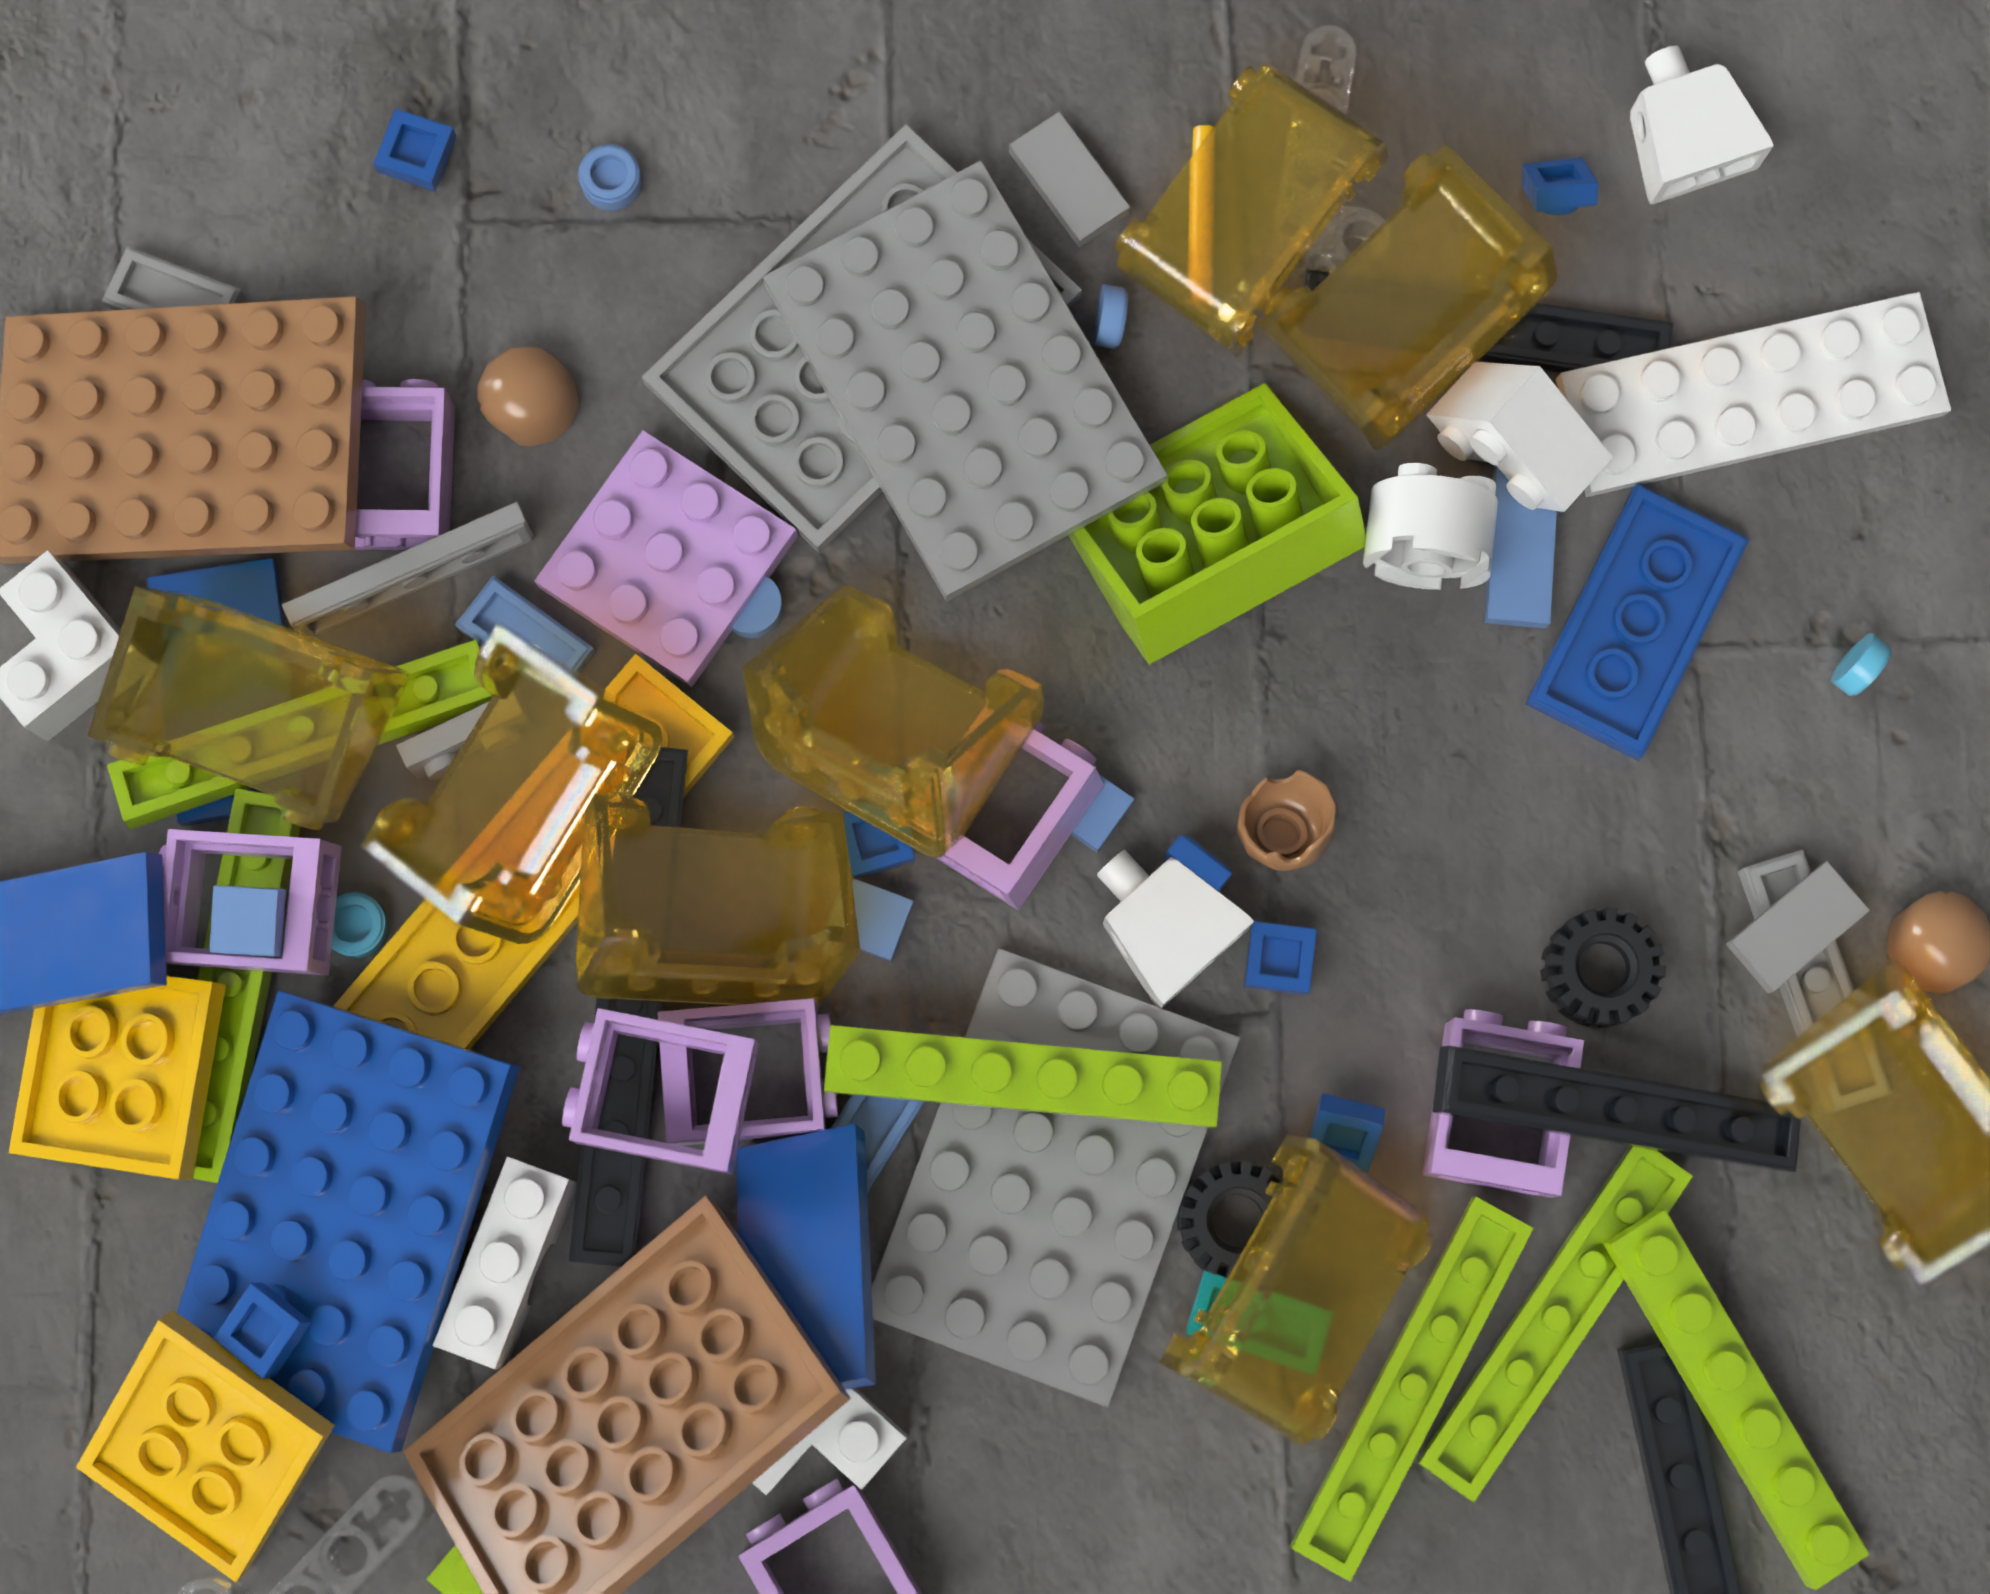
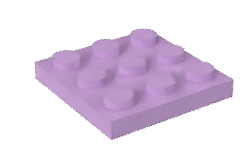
[534,430,798,688]

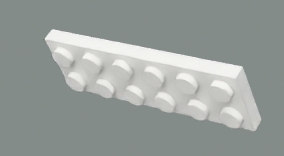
[1556,292,1951,497]

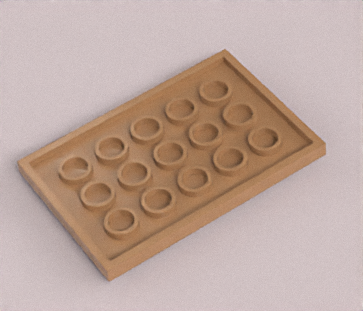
[0,296,366,564]
[403,1195,851,1594]

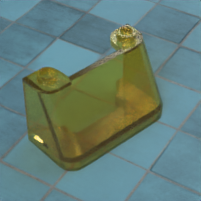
[1114,63,1389,358]
[1258,143,1558,450]
[742,584,1043,858]
[87,587,410,830]
[361,624,663,944]
[575,792,861,1005]
[1760,960,1990,1284]
[1159,1134,1433,1445]

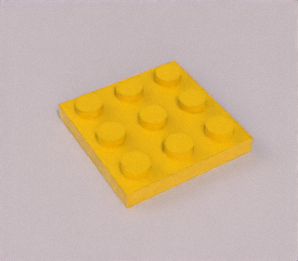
[8,976,226,1181]
[76,1310,335,1582]

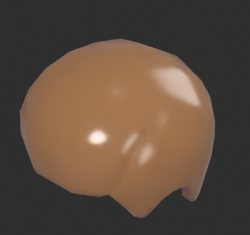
[477,346,580,447]
[1237,770,1338,871]
[1887,890,1990,994]

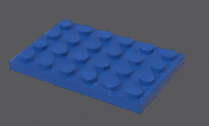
[177,991,520,1453]

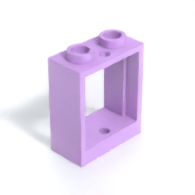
[355,379,455,550]
[904,702,1104,911]
[159,829,342,976]
[657,998,838,1146]
[562,1008,760,1174]
[1422,1009,1584,1198]
[738,1478,922,1594]

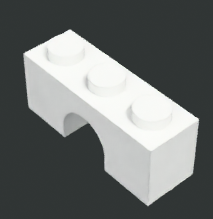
[433,1157,577,1369]

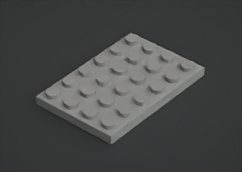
[641,124,1082,553]
[763,160,1167,602]
[872,948,1240,1408]

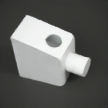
[1630,46,1774,205]
[1097,849,1254,1008]

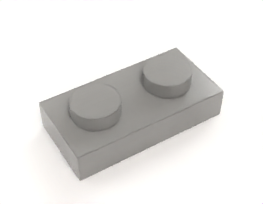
[396,690,533,780]

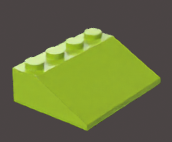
[1068,383,1366,665]

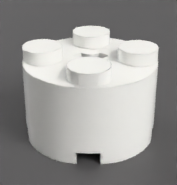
[1363,463,1498,590]

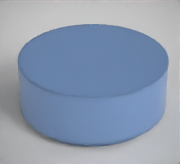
[578,144,642,210]
[1092,284,1128,349]
[731,577,784,638]

